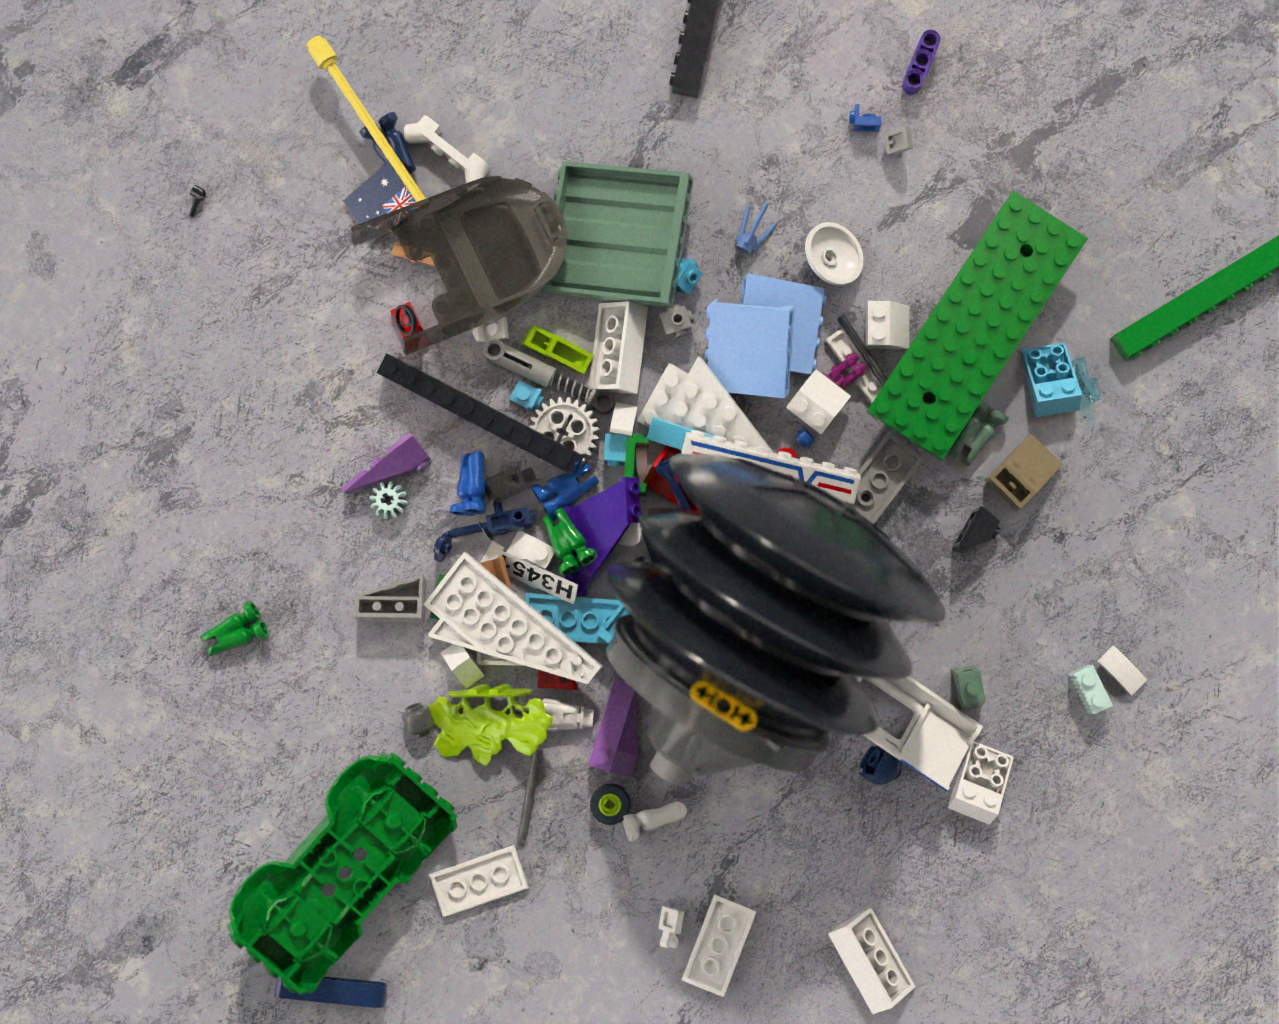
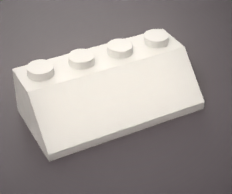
[589,301,648,394]
[828,907,916,1014]

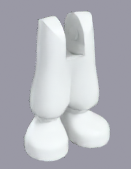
[622,801,687,842]

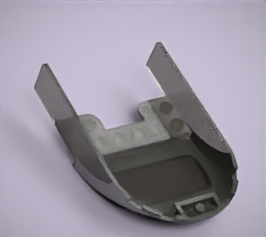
[350,176,567,355]

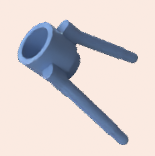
[735,202,776,254]

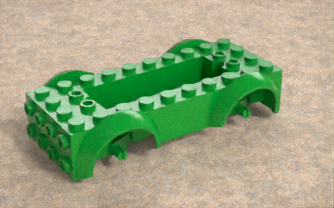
[227,751,458,995]

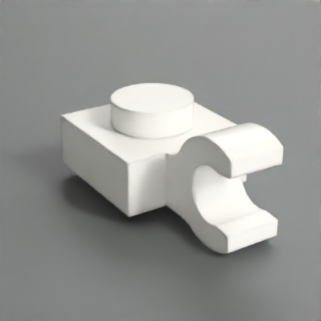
[658,906,684,948]

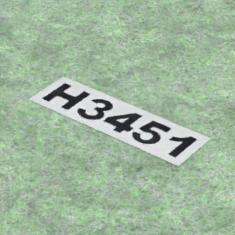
[498,549,578,605]

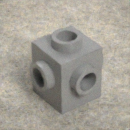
[660,305,694,338]

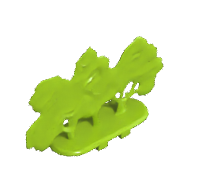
[428,684,553,767]

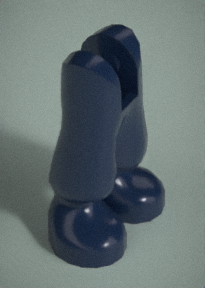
[359,112,416,173]

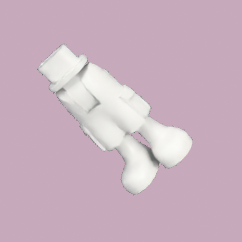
[517,695,594,732]

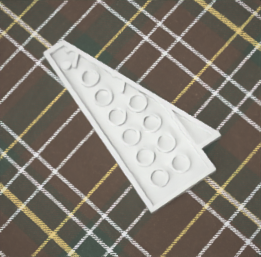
[637,357,774,453]
[423,552,603,684]

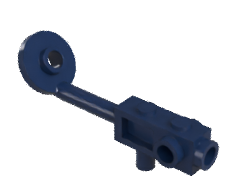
[433,502,536,562]

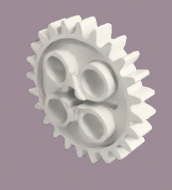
[529,397,600,466]

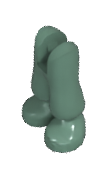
[949,401,1009,466]

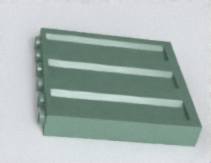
[541,161,694,308]

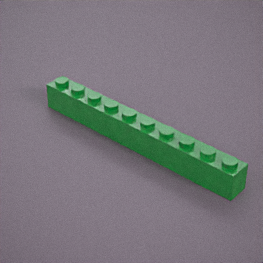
[1110,235,1279,360]

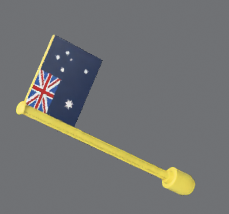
[307,36,428,243]

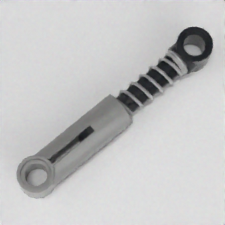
[483,338,615,415]

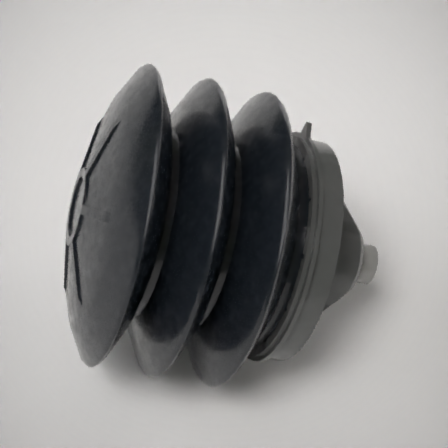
[606,454,946,787]

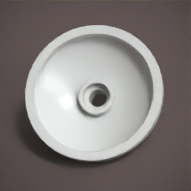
[805,222,863,286]

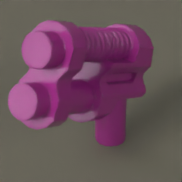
[815,352,868,390]

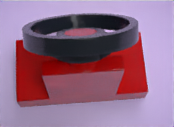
[390,301,429,351]

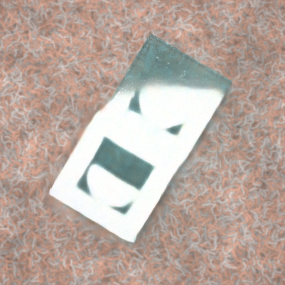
[1072,357,1100,403]

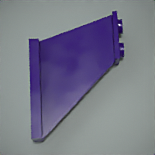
[562,477,641,596]

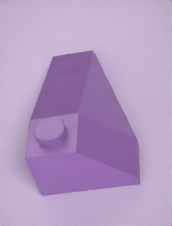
[341,432,431,494]
[588,678,638,777]

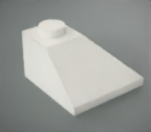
[507,531,556,590]

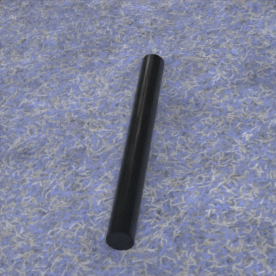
[837,315,888,387]

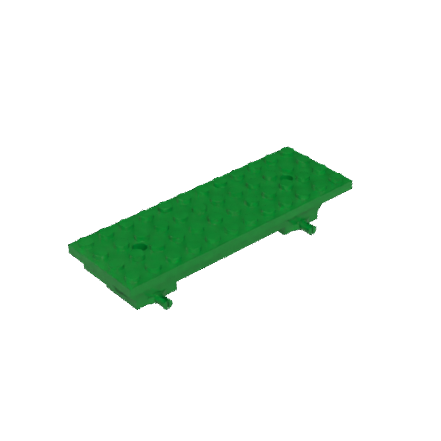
[866,191,1088,461]

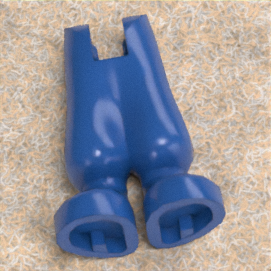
[450,451,486,516]
[531,463,599,521]

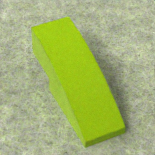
[521,325,593,374]

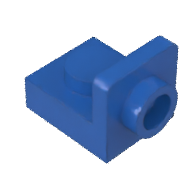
[849,104,882,132]

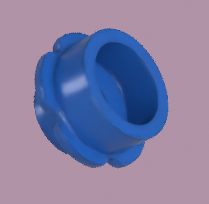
[796,428,815,448]

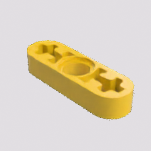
[690,681,757,732]

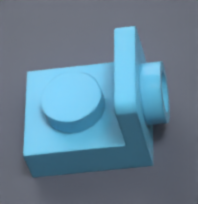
[509,380,544,412]

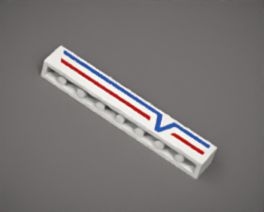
[681,430,861,504]

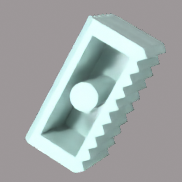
[1069,665,1113,714]

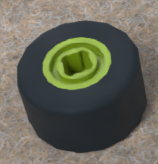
[590,784,630,825]

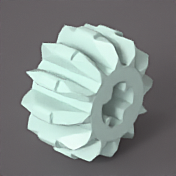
[369,481,408,519]

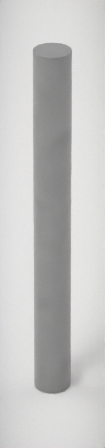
[517,750,542,840]

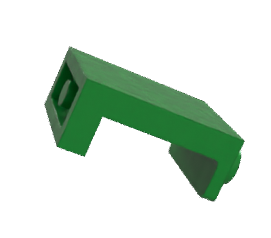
[624,434,649,497]

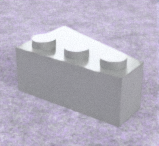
[354,574,426,623]

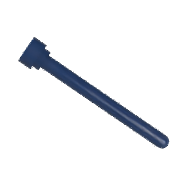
[655,460,691,509]

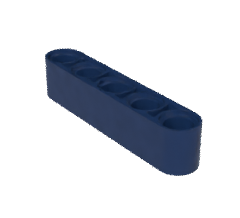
[274,976,387,1008]

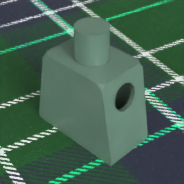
[951,665,986,710]

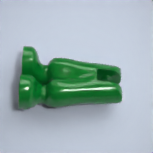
[542,507,598,576]
[200,600,269,656]

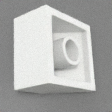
[865,301,909,350]
[786,369,851,434]

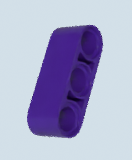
[902,29,940,94]

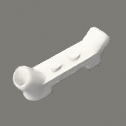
[404,115,492,190]

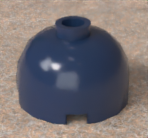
[859,745,902,785]

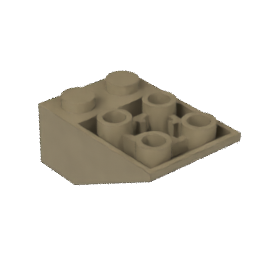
[985,434,1063,511]

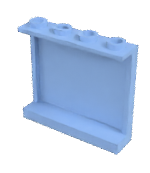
[739,273,826,377]
[705,299,794,398]

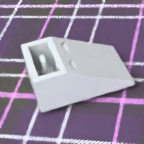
[948,741,1014,825]

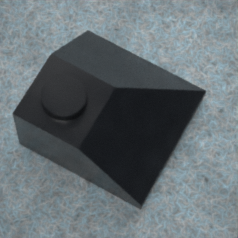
[952,506,1000,550]

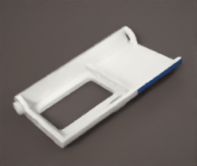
[856,676,983,792]

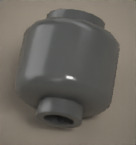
[402,702,435,738]

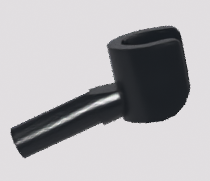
[189,185,206,217]

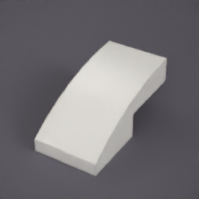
[610,402,638,436]
[1097,646,1147,696]

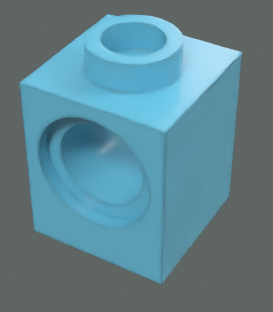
[603,433,628,467]

